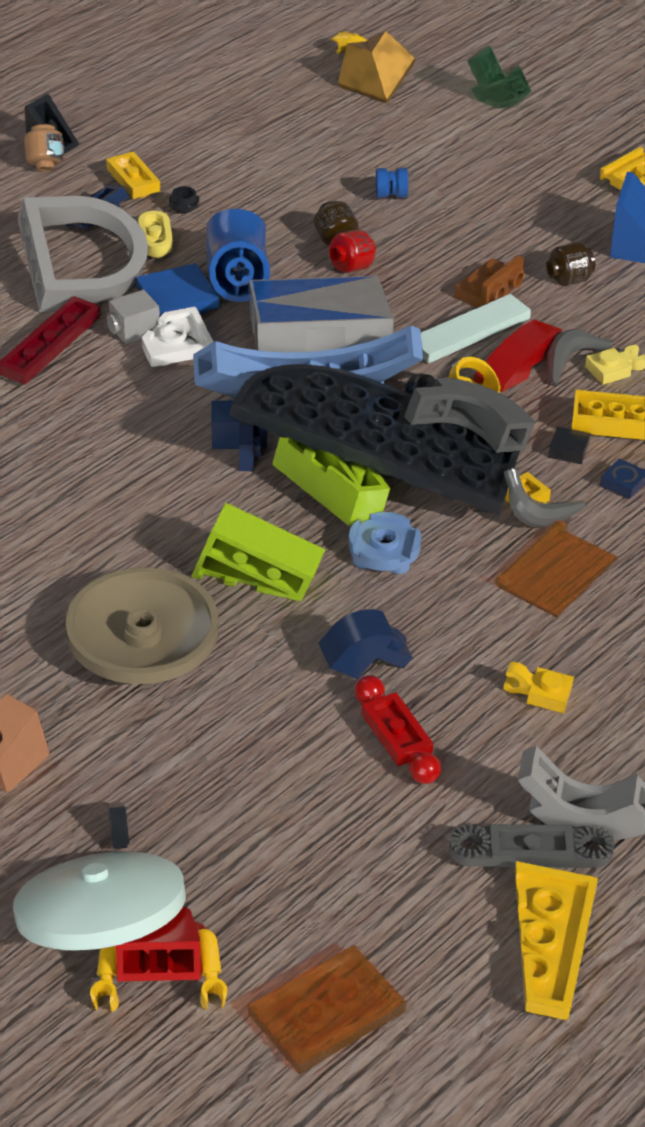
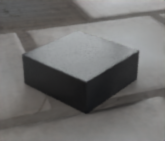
[548,426,591,465]

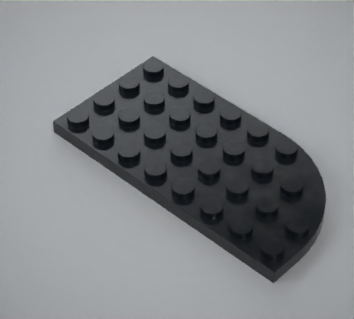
[229,364,520,515]

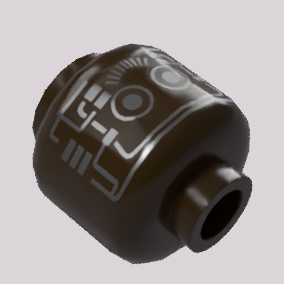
[313,201,359,246]
[546,242,596,286]

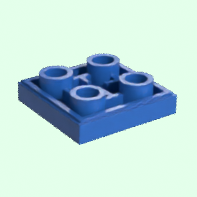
[136,263,219,317]

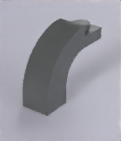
[404,378,535,453]

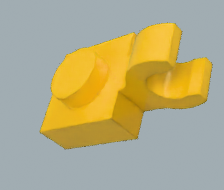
[503,662,574,714]

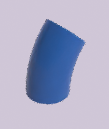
[206,209,270,302]

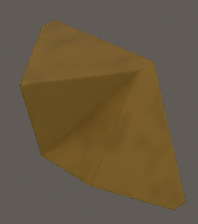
[338,31,416,103]

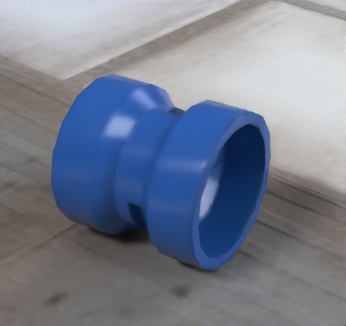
[375,168,408,199]

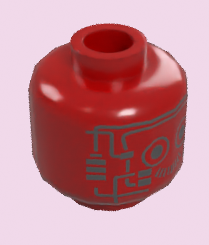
[329,230,376,273]

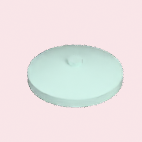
[13,851,186,950]

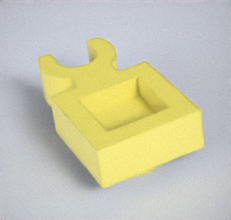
[585,345,645,385]

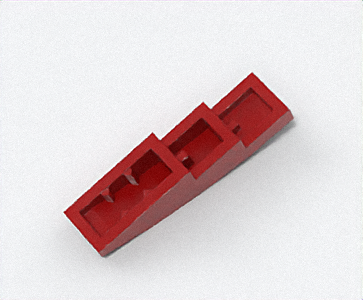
[473,319,563,392]

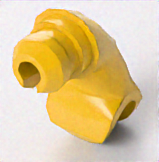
[331,31,368,54]

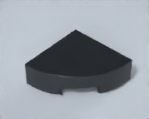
[108,802,129,849]

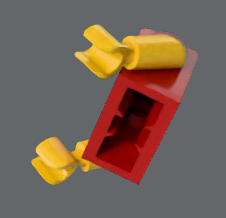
[90,907,227,1012]

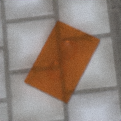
[248,945,406,1074]

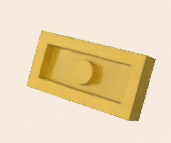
[106,151,160,199]

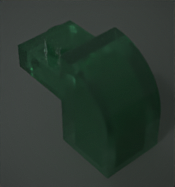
[467,46,532,109]

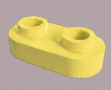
[138,211,172,258]

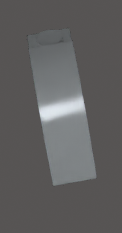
[518,746,645,840]

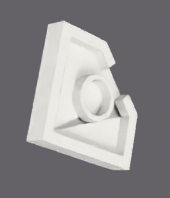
[142,306,213,367]

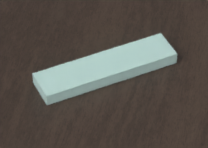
[421,294,531,364]

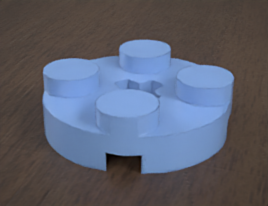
[349,512,421,574]

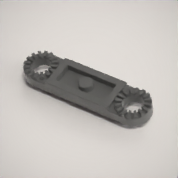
[449,824,615,868]

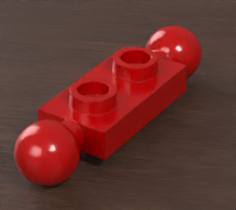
[354,675,441,784]

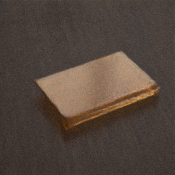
[495,520,617,618]

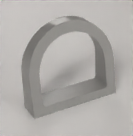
[18,196,148,312]

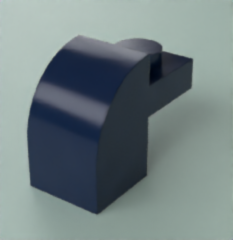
[211,400,267,471]
[318,609,413,679]

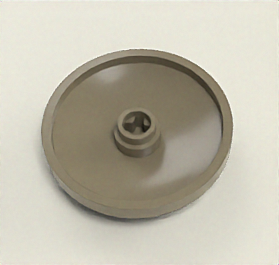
[66,567,219,684]

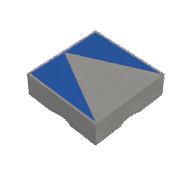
[249,275,393,353]

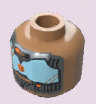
[24,124,64,171]

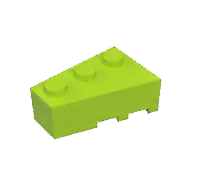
[272,437,390,526]
[191,502,326,601]

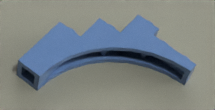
[193,325,423,398]

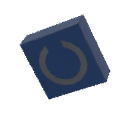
[600,458,645,499]

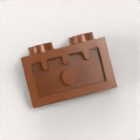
[454,255,525,308]

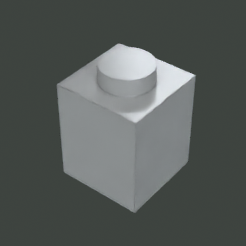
[107,289,160,344]

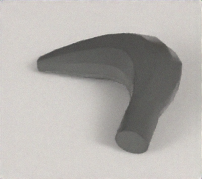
[547,329,612,386]
[503,467,585,528]

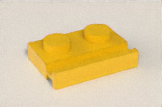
[600,147,645,190]

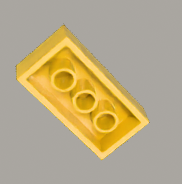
[571,390,645,440]

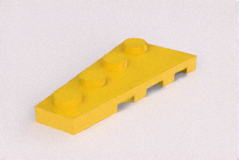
[514,861,598,1021]

